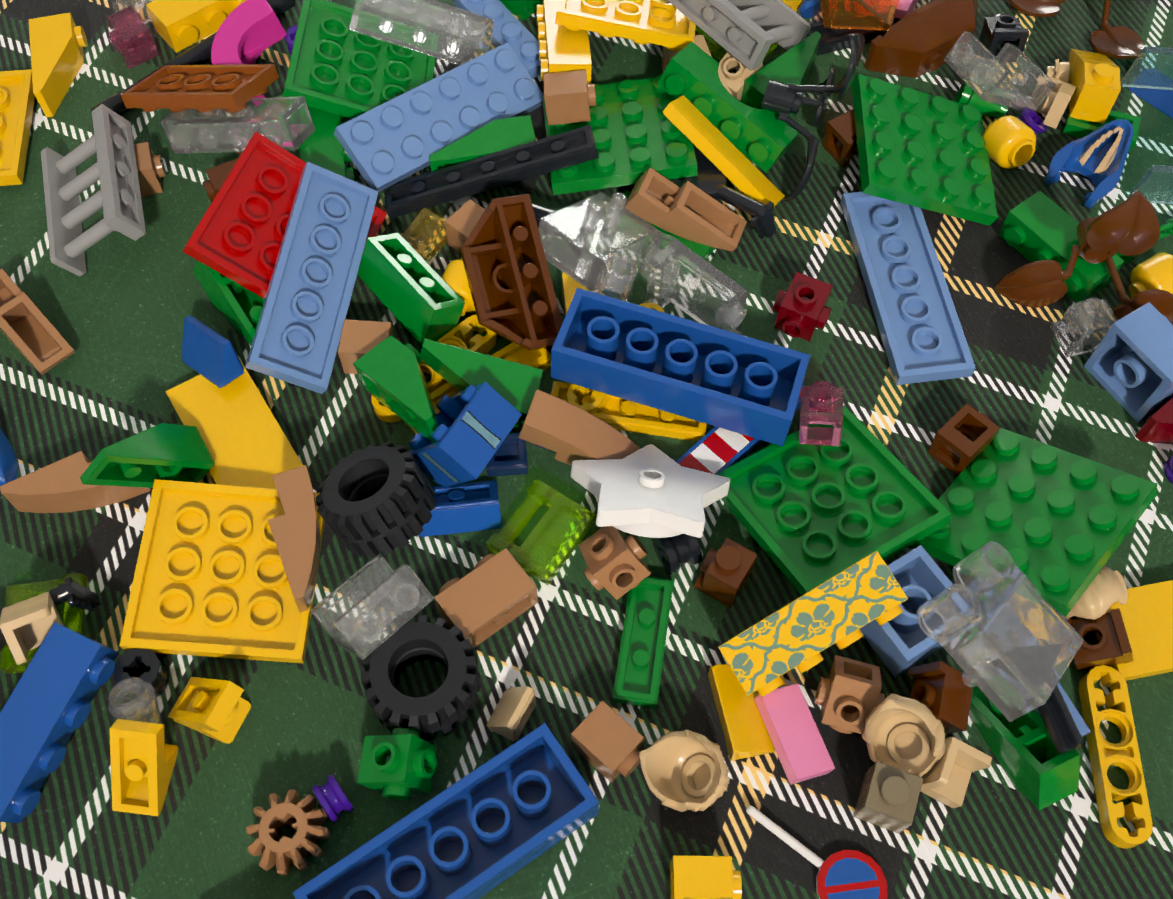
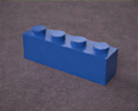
[0,622,119,823]

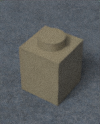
[853,761,923,834]

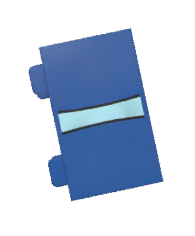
[408,381,522,487]

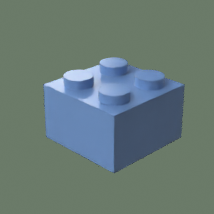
[1084,302,1173,423]
[859,545,978,678]

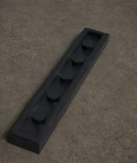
[384,125,599,219]

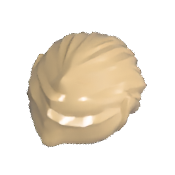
[1055,565,1128,622]
[862,694,946,777]
[638,730,730,812]

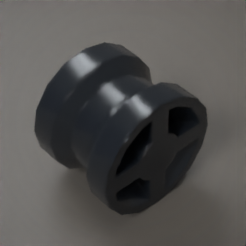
[653,534,702,575]
[114,648,169,702]

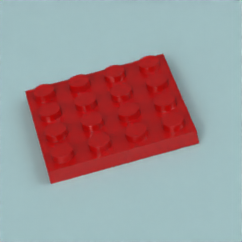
[182,131,387,299]

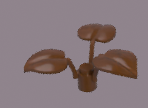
[1008,0,1147,59]
[995,191,1173,326]

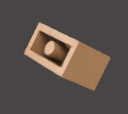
[434,548,538,648]

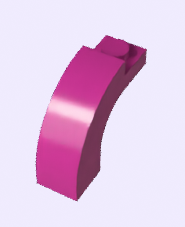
[211,0,287,112]

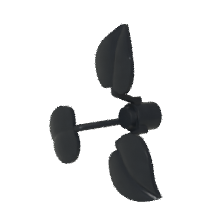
[761,33,865,202]

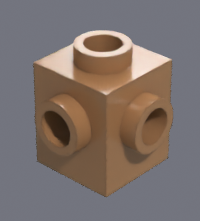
[578,526,651,600]
[815,655,885,734]

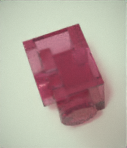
[106,6,159,69]
[799,380,843,446]

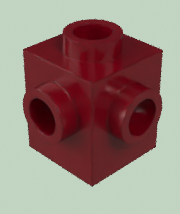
[772,272,833,342]

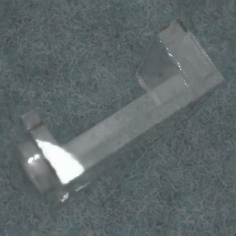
[944,31,1056,112]
[646,239,748,335]
[310,555,435,660]

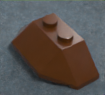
[864,0,978,78]
[460,194,563,351]

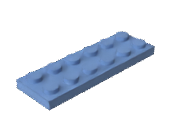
[334,42,544,192]
[245,162,378,394]
[840,192,976,385]

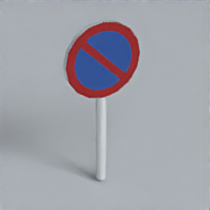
[746,806,888,899]

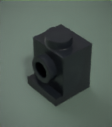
[979,14,1029,63]

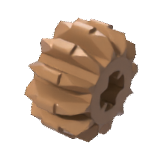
[245,789,330,876]

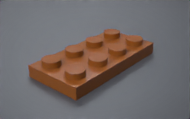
[121,64,279,113]

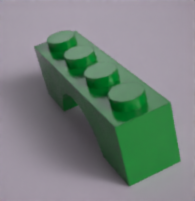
[657,42,799,173]

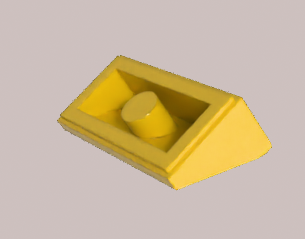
[708,664,775,761]

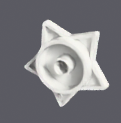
[571,444,730,538]

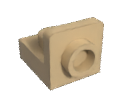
[1029,75,1076,129]

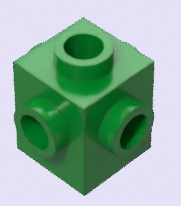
[357,728,437,801]

